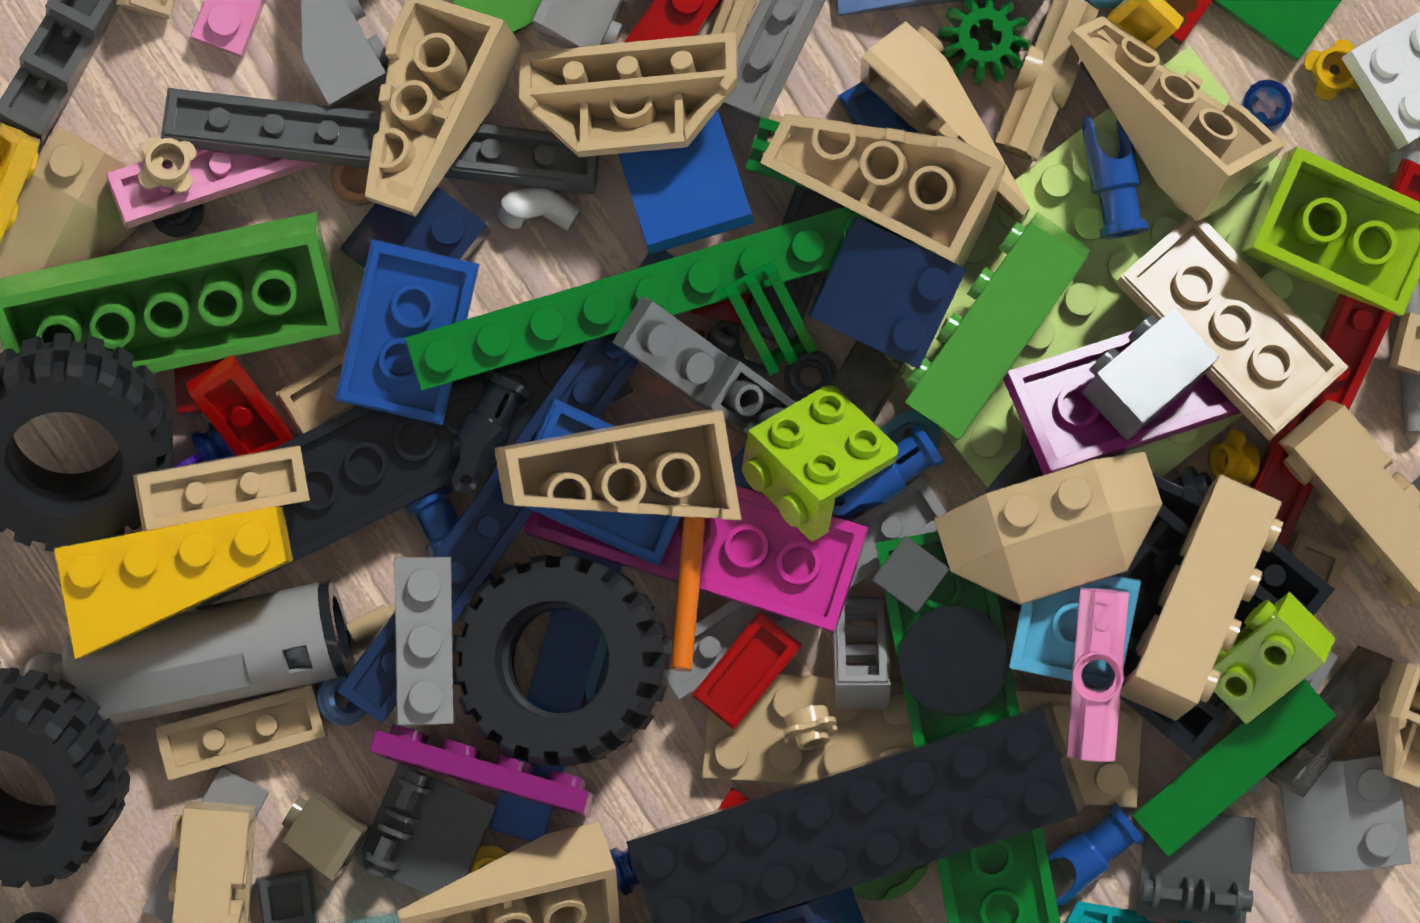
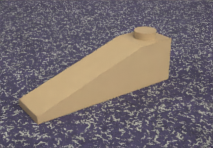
[860,21,1030,224]
[397,822,620,923]

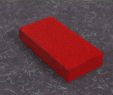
[691,611,802,730]

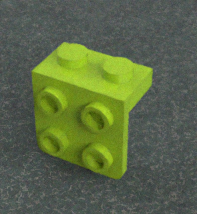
[741,385,898,542]

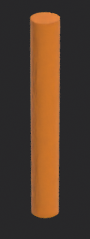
[670,517,706,672]

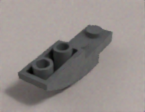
[612,296,796,437]

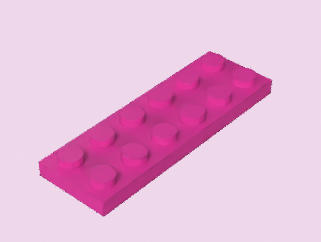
[523,486,869,634]

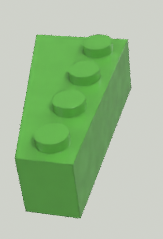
[904,212,1090,440]

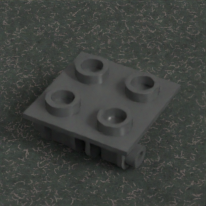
[356,763,497,895]
[1136,814,1256,923]

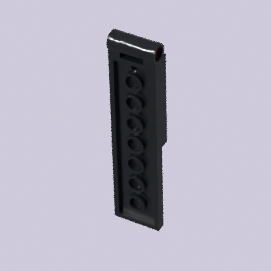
[158,342,634,610]

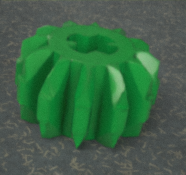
[937,0,1030,86]

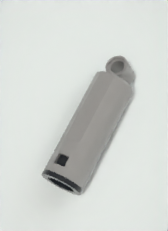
[23,580,353,725]

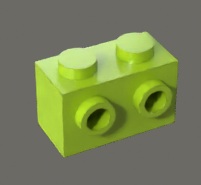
[1212,592,1336,724]

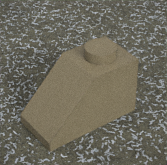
[282,792,372,880]

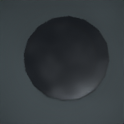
[899,605,1009,715]

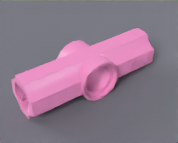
[1066,588,1129,762]

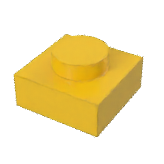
[1107,0,1184,49]

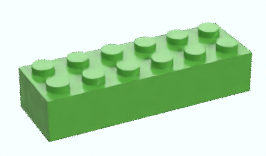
[0,212,341,373]

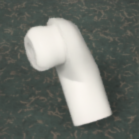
[498,187,582,232]

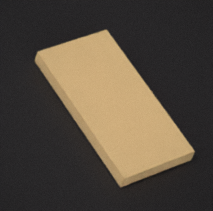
[1116,216,1348,441]

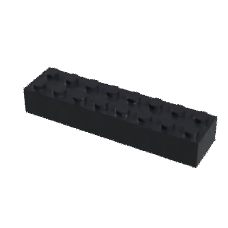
[626,702,1086,923]

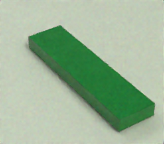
[1132,679,1336,857]

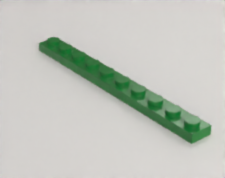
[404,207,914,391]

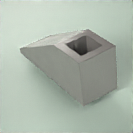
[301,0,389,108]

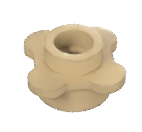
[138,137,196,193]
[783,705,838,750]

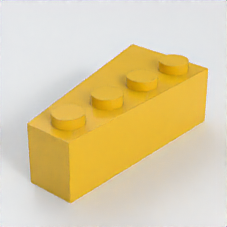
[54,506,293,659]

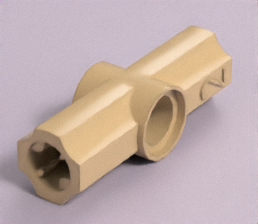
[994,0,1099,161]

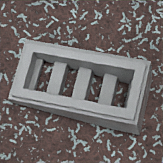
[833,598,891,710]

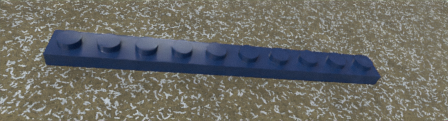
[337,250,674,724]

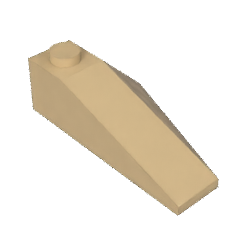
[365,0,523,217]
[1068,16,1285,222]
[760,113,1007,267]
[0,125,140,343]

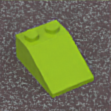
[1240,146,1420,316]

